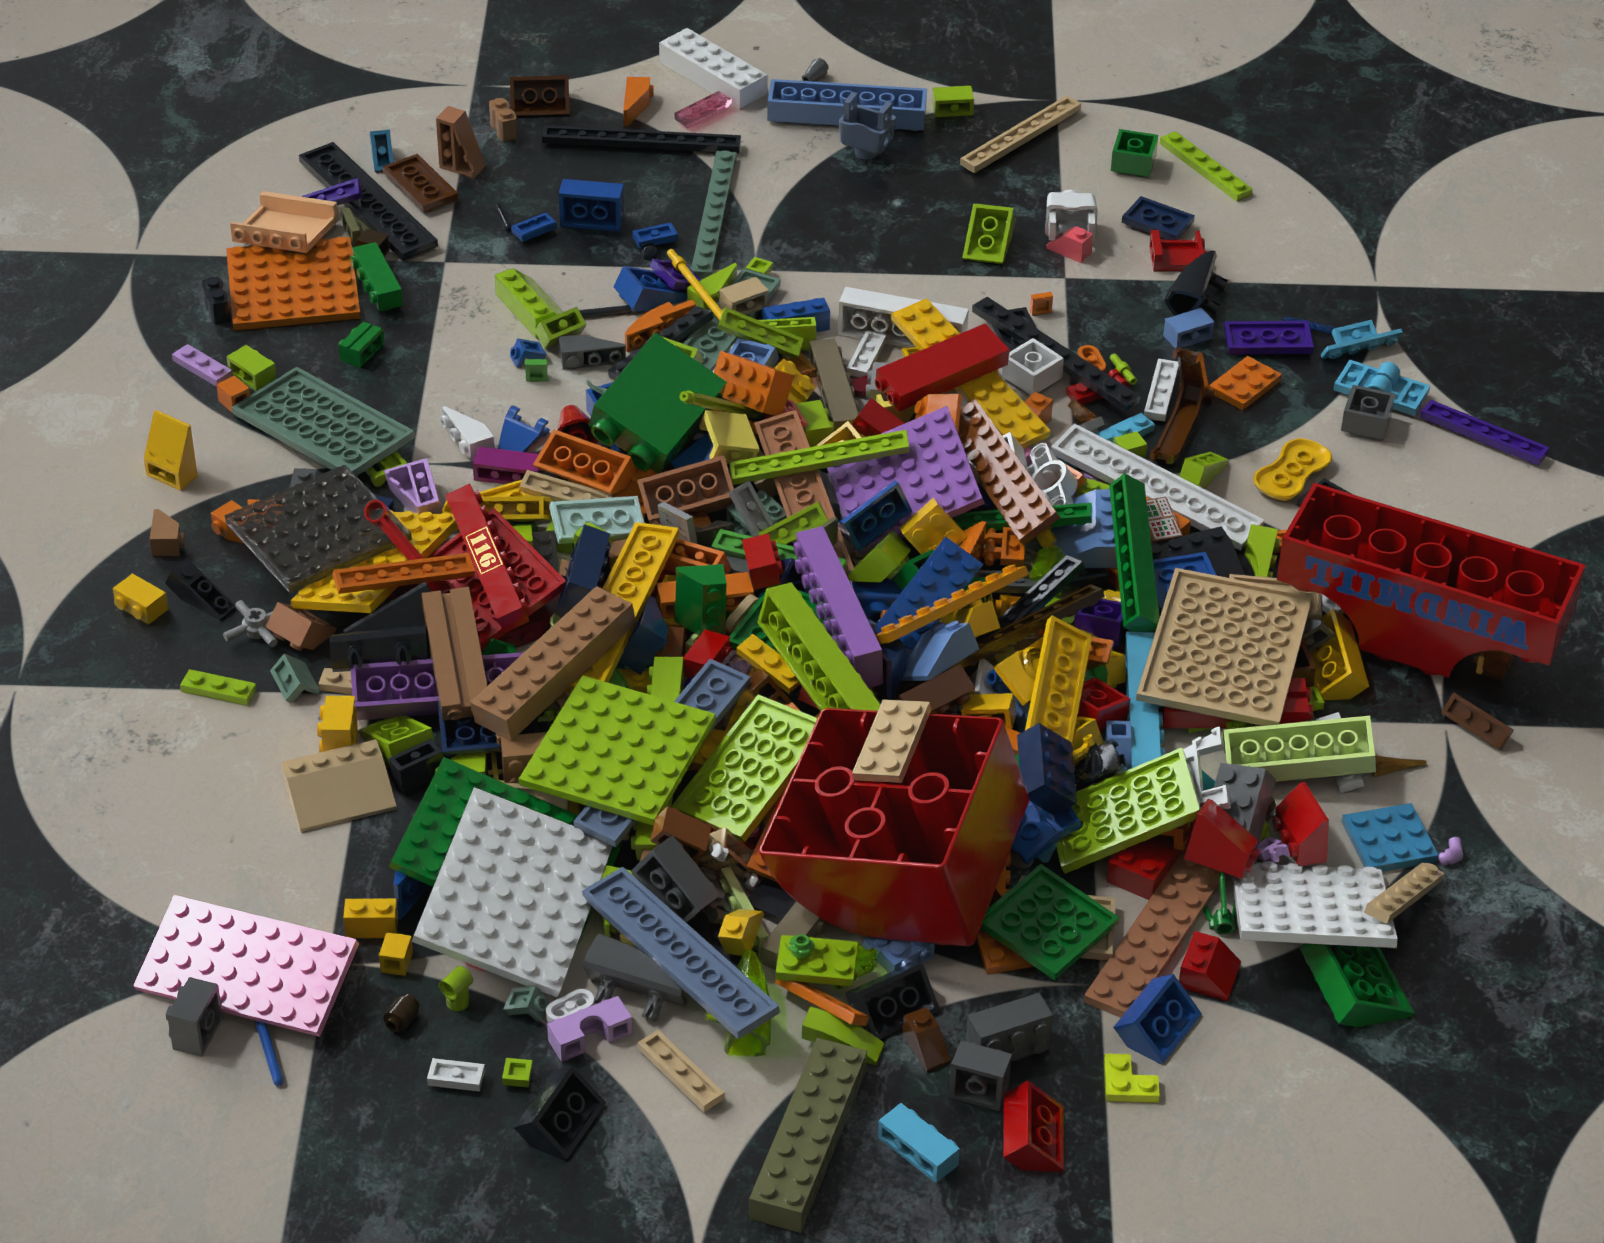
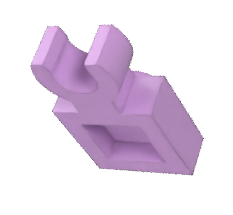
[1256,837,1290,862]

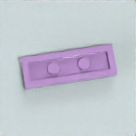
[172,344,233,387]

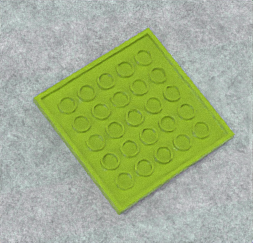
[519,675,716,826]

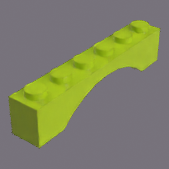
[1245,524,1281,578]

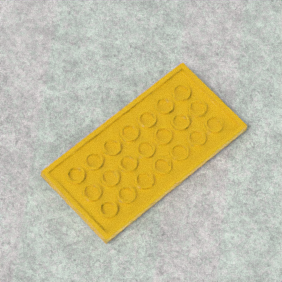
[291,510,458,613]

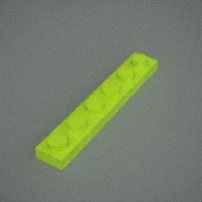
[1160,131,1253,202]

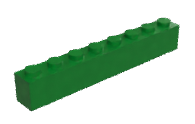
[1109,473,1159,632]

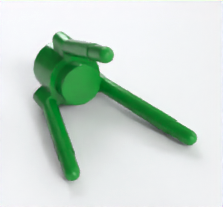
[1203,871,1237,934]

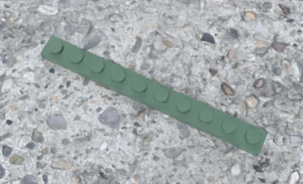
[691,151,736,278]

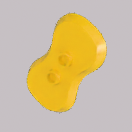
[1253,438,1332,501]

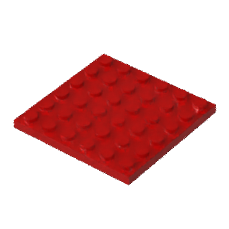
[389,508,567,652]

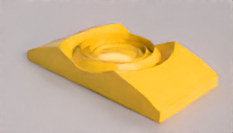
[993,637,1044,706]

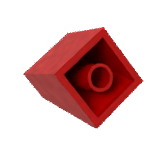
[1184,799,1260,879]

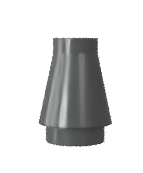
[802,58,829,82]

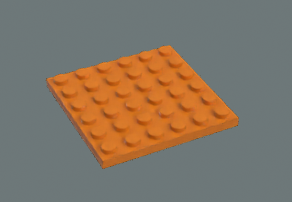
[226,237,361,331]

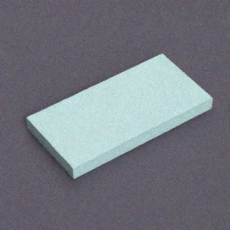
[549,496,645,544]

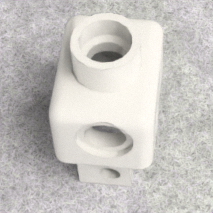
[1045,189,1098,241]

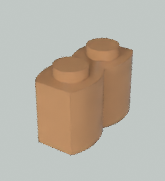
[489,98,517,142]

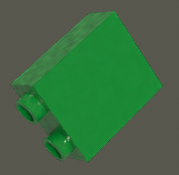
[589,332,727,474]

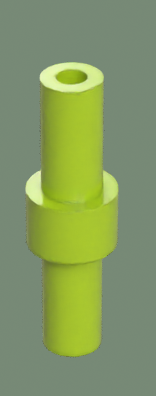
[1110,353,1137,385]

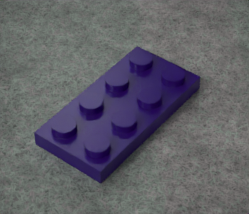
[1223,321,1314,355]

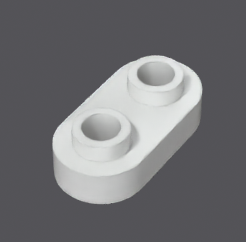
[546,989,594,1023]

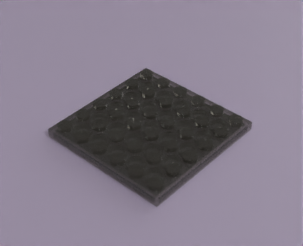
[225,465,412,593]

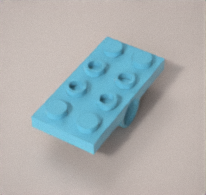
[1333,360,1430,416]

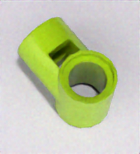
[439,966,474,1011]

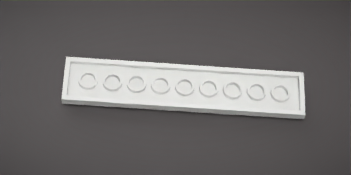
[1051,423,1264,551]

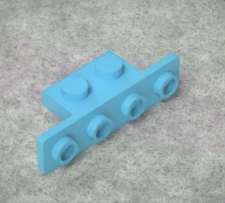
[1321,320,1403,359]

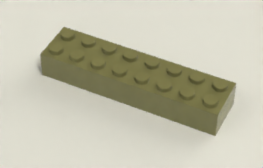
[749,1038,867,1233]

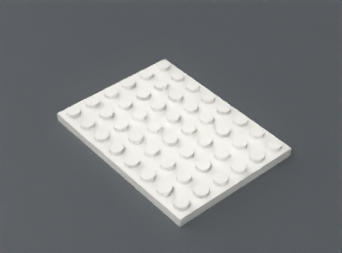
[411,787,612,998]

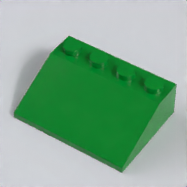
[1300,943,1415,1027]

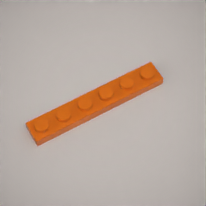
[332,553,475,594]

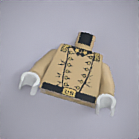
[694,827,761,892]

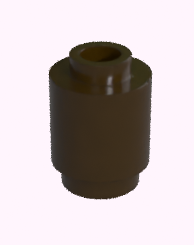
[383,994,420,1033]

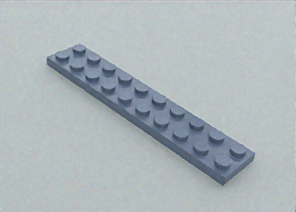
[573,659,751,847]
[582,867,780,1039]

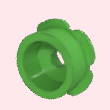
[789,934,814,958]

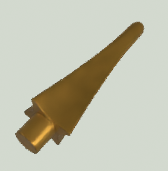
[1373,755,1427,778]

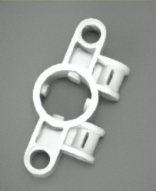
[1028,443,1078,506]

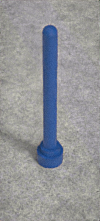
[254,1020,284,1086]

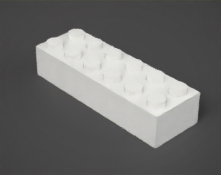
[659,28,768,110]
[838,287,969,348]

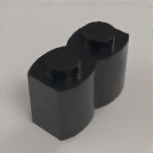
[202,277,231,324]

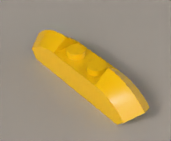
[442,496,553,522]

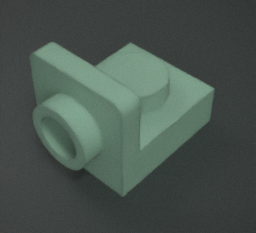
[503,986,549,1022]

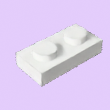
[427,1058,485,1091]

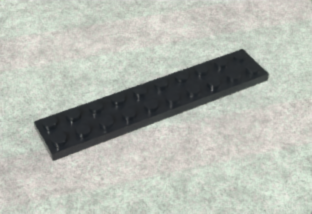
[299,142,438,260]

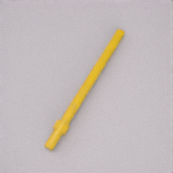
[667,249,722,321]

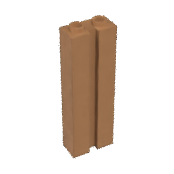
[422,587,487,721]

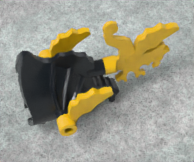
[1073,734,1127,786]

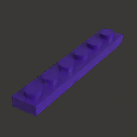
[1420,400,1550,466]

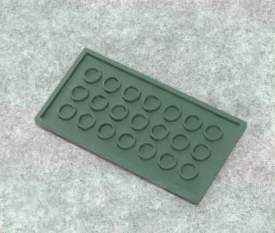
[232,367,415,480]

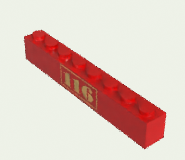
[445,483,530,633]

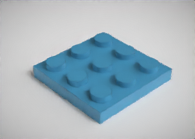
[1341,803,1439,872]

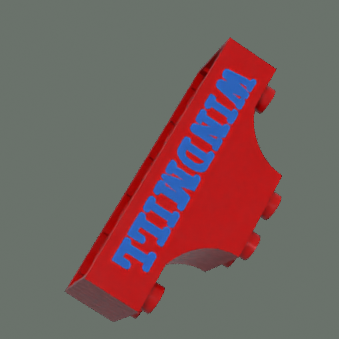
[1277,483,1586,678]

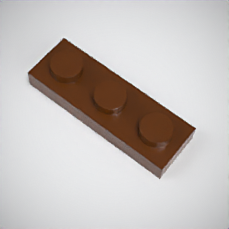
[1441,692,1514,750]

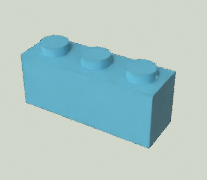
[878,1103,960,1183]

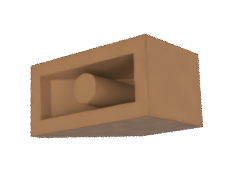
[150,509,185,556]

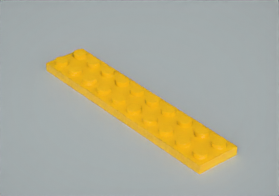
[891,298,1051,449]
[566,522,680,692]

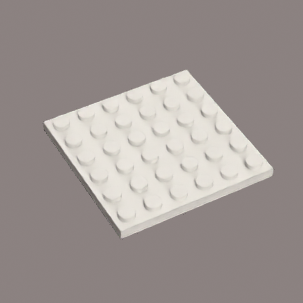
[1231,861,1397,948]

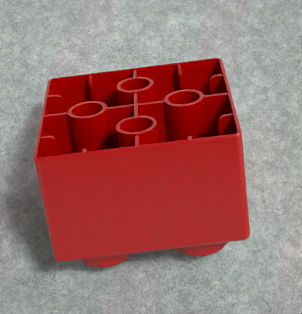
[759,708,1029,946]

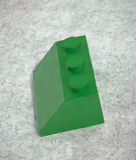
[674,564,727,636]

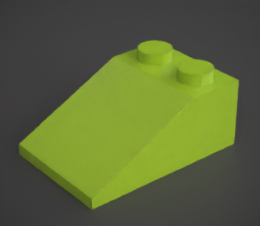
[962,203,1016,264]
[359,715,435,768]

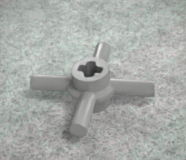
[223,600,278,647]

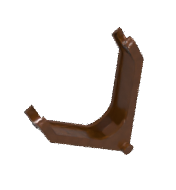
[1150,346,1214,464]

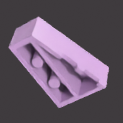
[384,458,443,514]

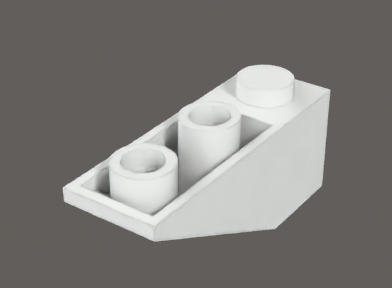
[440,406,495,461]

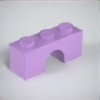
[547,996,632,1062]

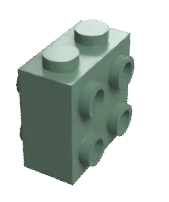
[726,490,787,537]

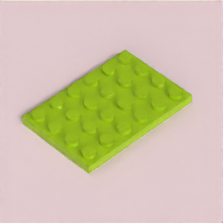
[672,695,818,842]
[1056,747,1201,874]

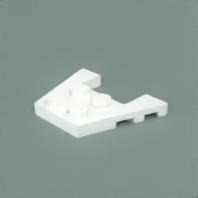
[1183,727,1231,809]

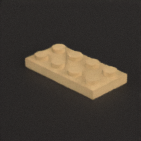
[852,700,932,783]

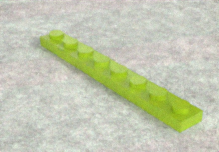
[729,430,910,485]

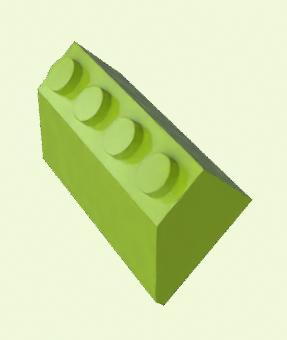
[494,268,563,339]
[847,530,911,582]

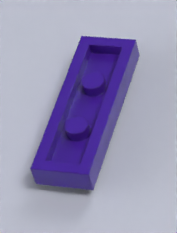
[302,178,362,206]

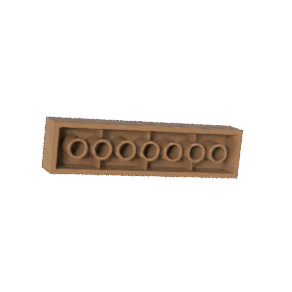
[470,586,637,741]

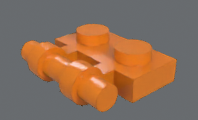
[983,527,1025,566]

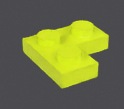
[1104,1053,1160,1103]

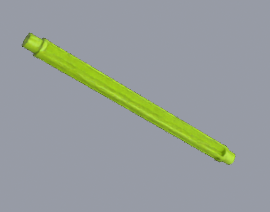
[679,390,762,420]

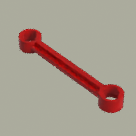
[364,500,455,592]

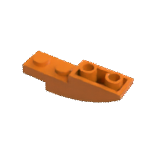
[625,300,696,352]

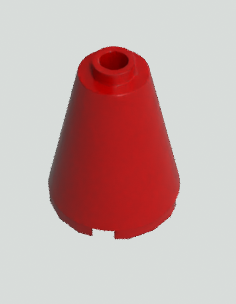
[557,405,599,444]

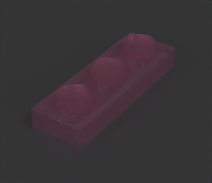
[674,91,732,128]

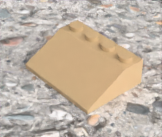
[281,740,397,832]

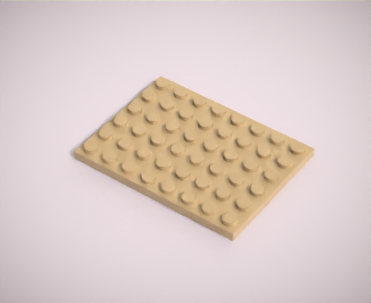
[1136,568,1313,726]

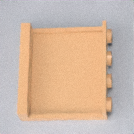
[230,191,339,253]

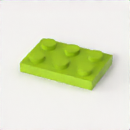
[775,935,858,987]

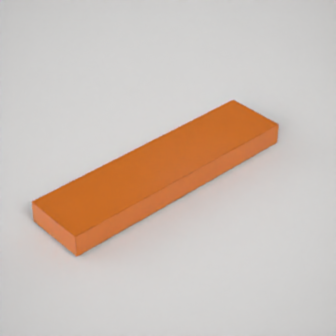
[775,980,869,1026]

